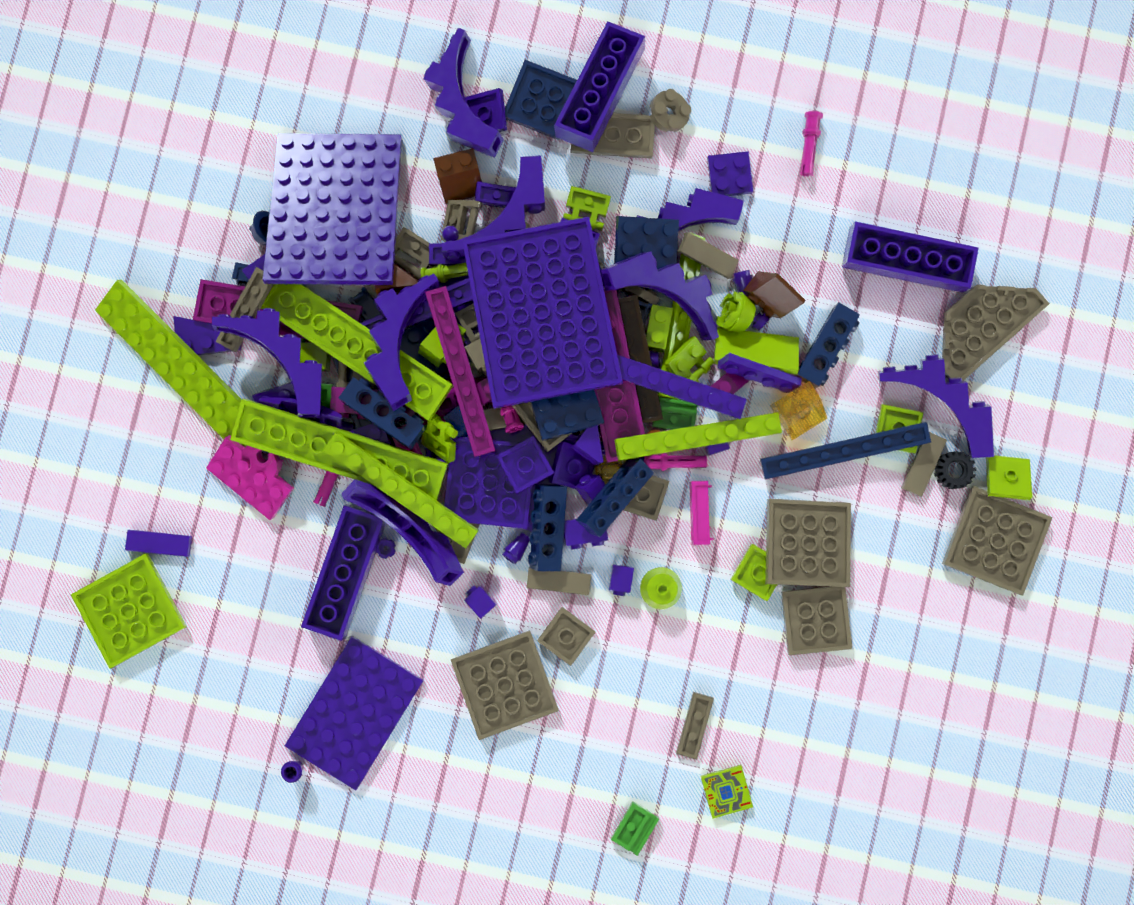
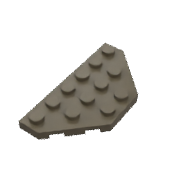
[942,284,1050,381]

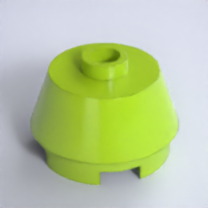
[716,291,756,332]
[640,567,682,609]

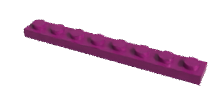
[425,286,495,457]

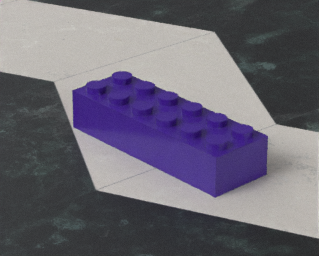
[554,21,645,152]
[842,221,979,293]
[301,505,386,641]

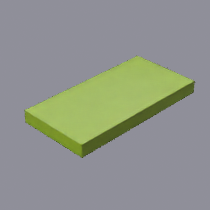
[714,327,799,375]

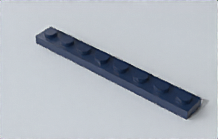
[760,422,932,480]

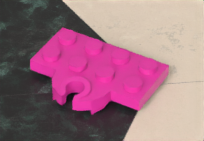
[206,435,294,520]

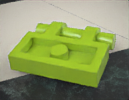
[563,186,611,231]
[664,336,714,382]
[421,414,458,463]

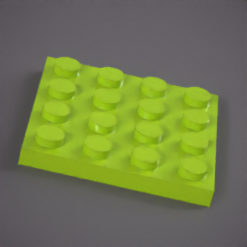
[70,553,187,669]

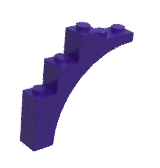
[423,28,504,158]
[441,155,545,260]
[637,188,744,232]
[600,251,719,341]
[364,273,440,411]
[212,308,322,419]
[878,354,994,458]
[341,479,464,586]

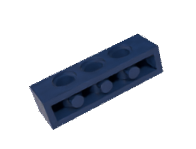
[794,302,860,389]
[338,377,426,450]
[576,458,654,537]
[528,484,567,571]

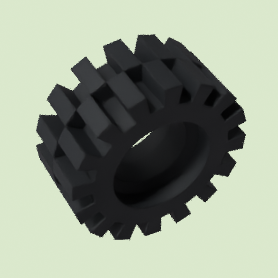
[934,451,977,489]

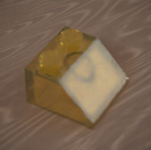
[770,381,828,440]

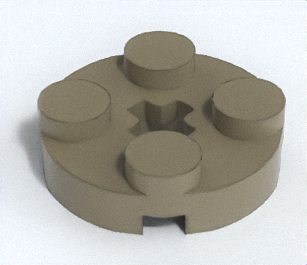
[649,89,692,132]

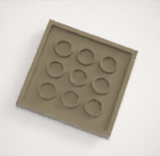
[942,486,1053,596]
[765,499,851,587]
[450,630,559,740]

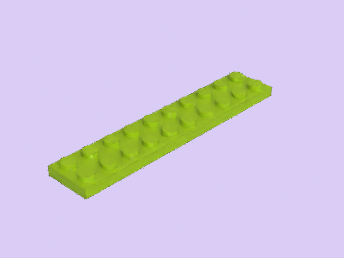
[95,279,247,447]
[261,284,453,421]
[230,398,448,500]

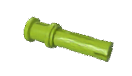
[420,263,468,283]

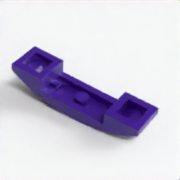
[258,397,342,429]

